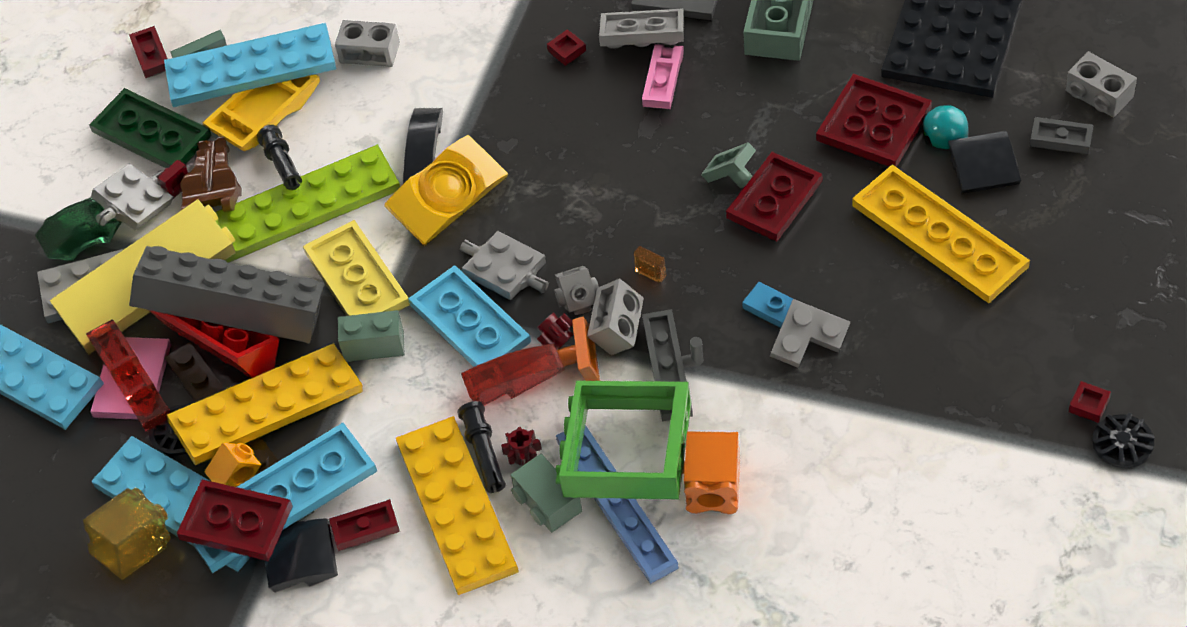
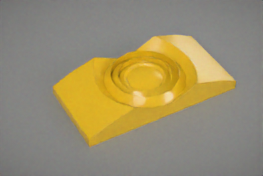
[202,74,320,151]
[384,135,508,246]

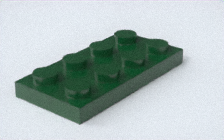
[89,88,212,168]

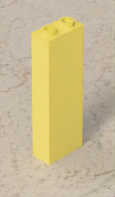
[50,199,236,355]

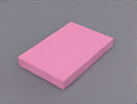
[90,337,171,420]

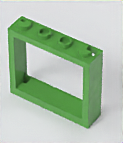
[556,381,692,500]

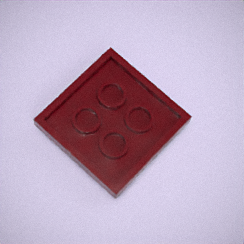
[816,73,932,167]

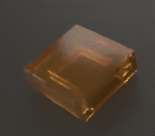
[634,246,666,283]

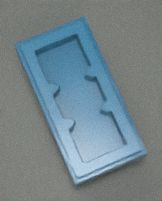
[742,282,793,328]

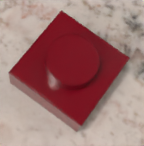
[547,29,586,66]
[157,160,188,199]
[1069,381,1111,423]

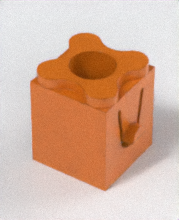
[682,431,740,514]

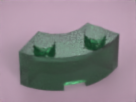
[35,197,122,261]

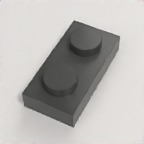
[1030,117,1094,155]

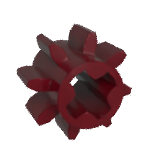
[537,312,574,350]
[501,427,542,466]

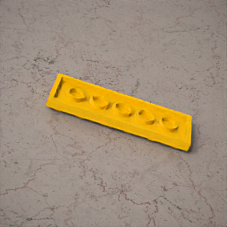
[852,165,1030,304]
[167,343,363,465]
[396,416,519,595]

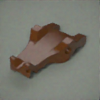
[180,137,242,212]

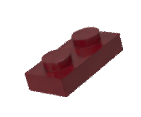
[129,26,168,78]
[329,499,400,551]

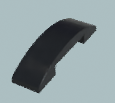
[403,108,443,184]

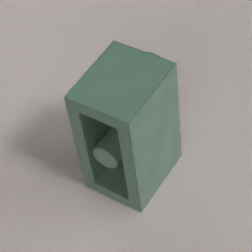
[338,310,405,362]
[511,453,582,533]

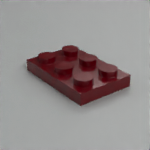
[726,152,823,242]
[177,479,293,561]

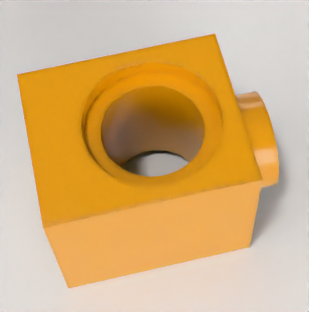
[204,443,261,487]

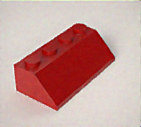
[149,310,279,378]

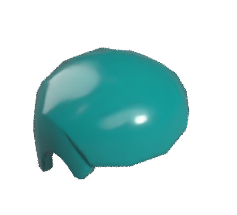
[923,105,969,149]

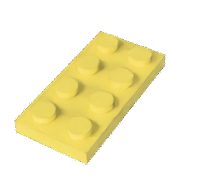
[303,220,410,316]

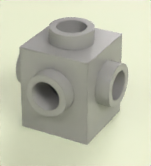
[554,266,599,315]

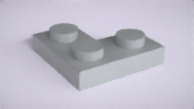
[770,299,850,368]

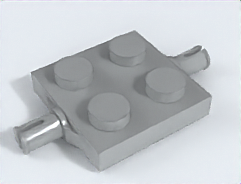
[90,163,173,231]
[460,231,549,300]

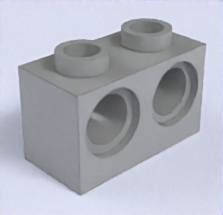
[335,20,400,67]
[1066,51,1137,118]
[587,278,644,356]

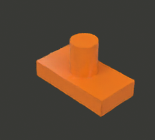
[556,316,600,381]

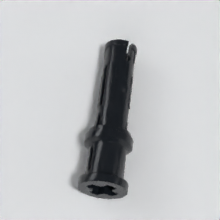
[257,125,302,190]
[457,401,506,493]

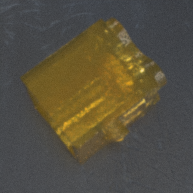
[83,487,171,580]

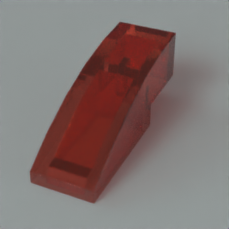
[461,344,565,406]

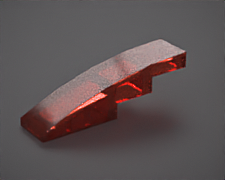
[86,319,171,432]

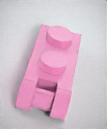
[642,44,684,109]

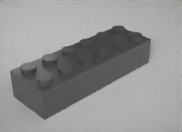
[129,246,324,343]

